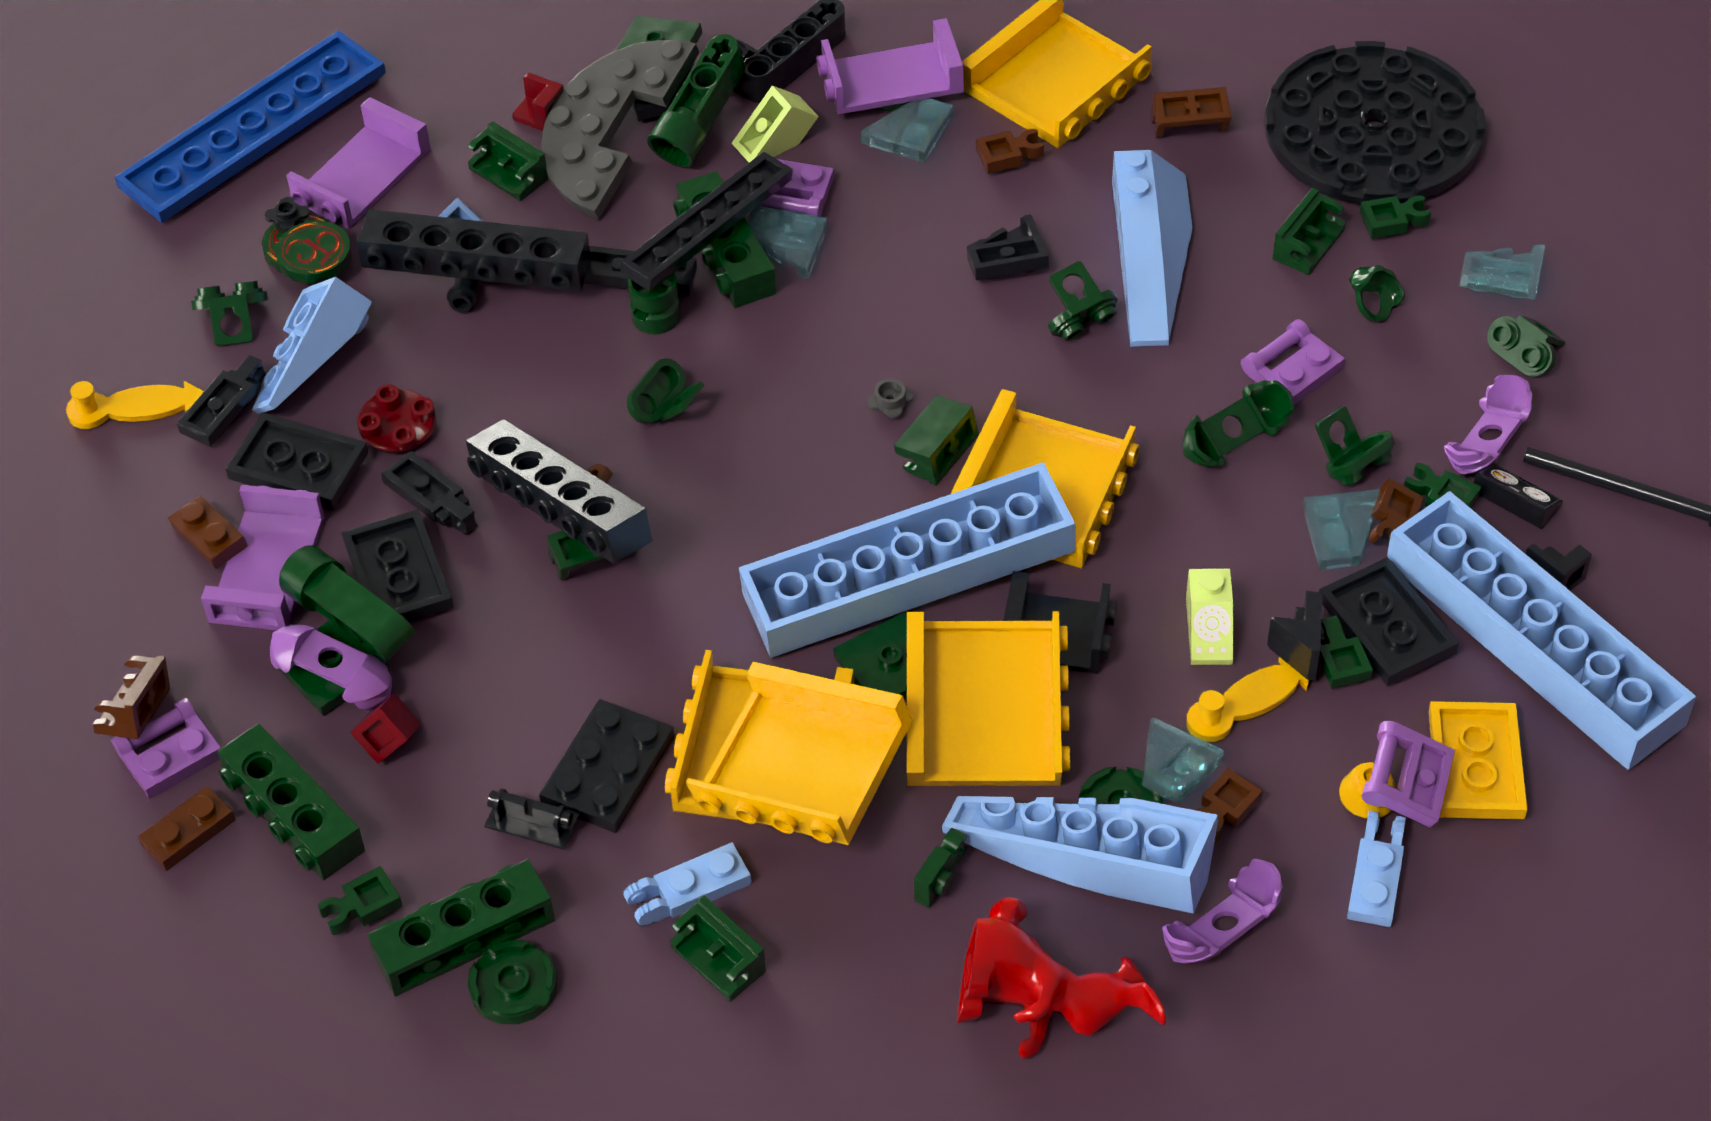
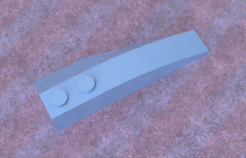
[1112,150,1193,347]
[942,796,1218,914]

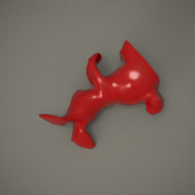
[957,897,1166,1059]

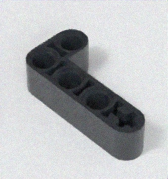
[733,0,846,103]

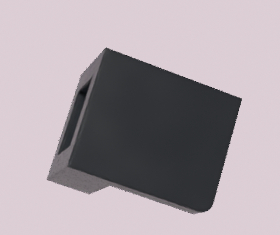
[1525,544,1592,591]

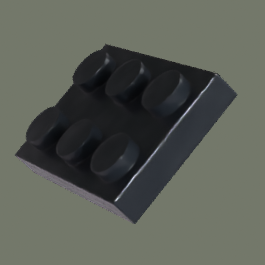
[225,413,369,510]
[341,509,454,622]
[1319,557,1459,686]
[539,699,675,833]

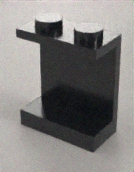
[1003,571,1117,674]

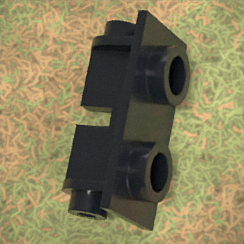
[484,788,580,850]

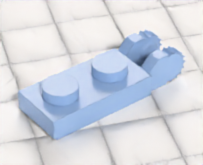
[1347,811,1406,928]
[623,842,751,926]

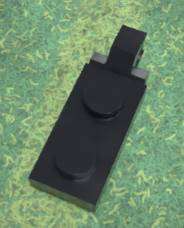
[177,355,266,447]
[381,451,477,535]

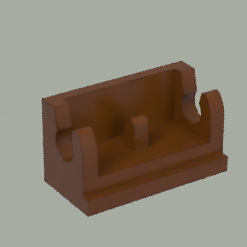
[1151,87,1231,137]
[93,655,170,739]

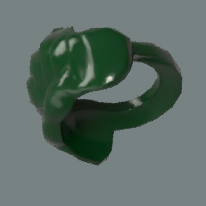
[1349,265,1405,323]

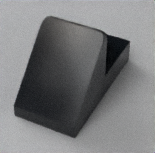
[1267,591,1322,680]

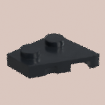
[967,214,1049,280]

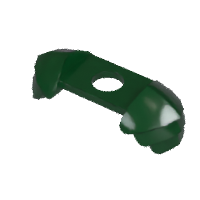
[1182,380,1295,467]

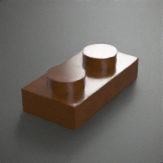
[168,495,248,569]
[138,786,235,871]

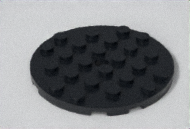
[1264,41,1485,203]

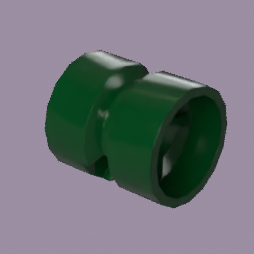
[627,272,681,335]

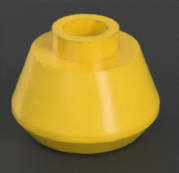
[1339,762,1397,818]

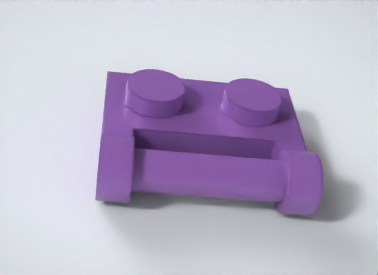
[754,159,834,220]
[1241,319,1345,405]
[111,698,221,799]
[1362,721,1455,828]

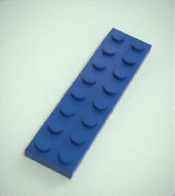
[114,30,386,223]

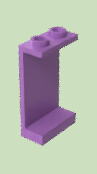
[816,18,964,115]
[286,97,431,229]
[201,485,325,630]

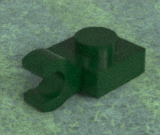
[1319,616,1373,689]

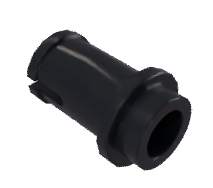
[447,278,479,312]

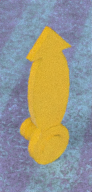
[66,381,204,429]
[1186,657,1309,742]

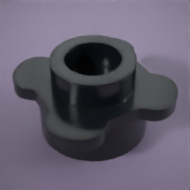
[265,197,310,233]

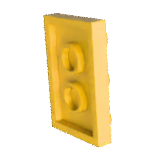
[1428,701,1527,819]

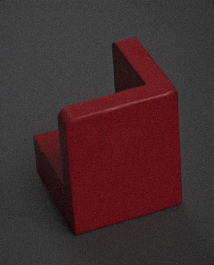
[512,72,564,131]
[350,693,421,764]

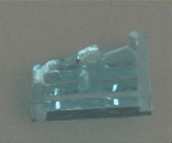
[860,98,953,163]
[749,206,828,279]
[1459,244,1545,300]
[1303,489,1380,570]
[1142,717,1224,804]

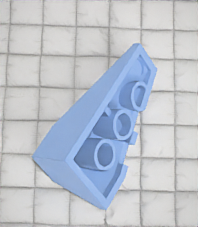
[252,277,372,414]

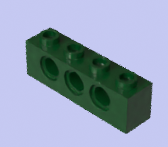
[673,171,776,308]
[217,723,365,881]
[367,859,555,997]

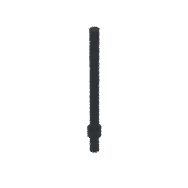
[1523,447,1711,527]

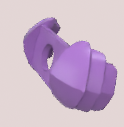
[1444,375,1532,474]
[270,624,392,712]
[1162,859,1283,963]

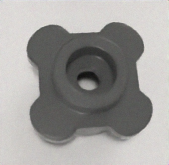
[867,379,913,418]

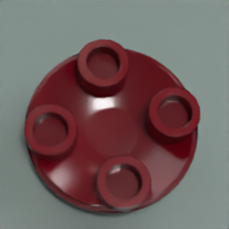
[357,384,436,452]

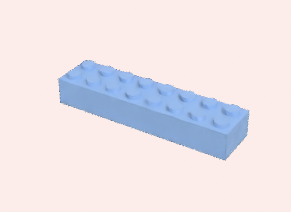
[738,462,1075,658]
[1387,491,1696,770]

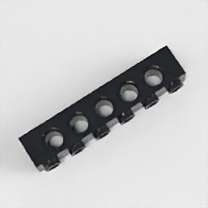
[356,209,591,292]
[465,419,653,564]

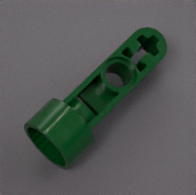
[647,34,745,168]
[279,545,416,663]

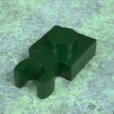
[1360,196,1431,239]
[1404,463,1481,508]
[914,828,967,908]
[318,866,403,935]

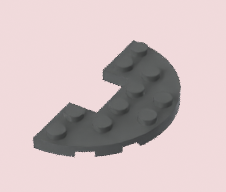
[541,40,700,220]

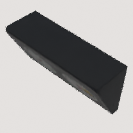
[1474,463,1563,529]

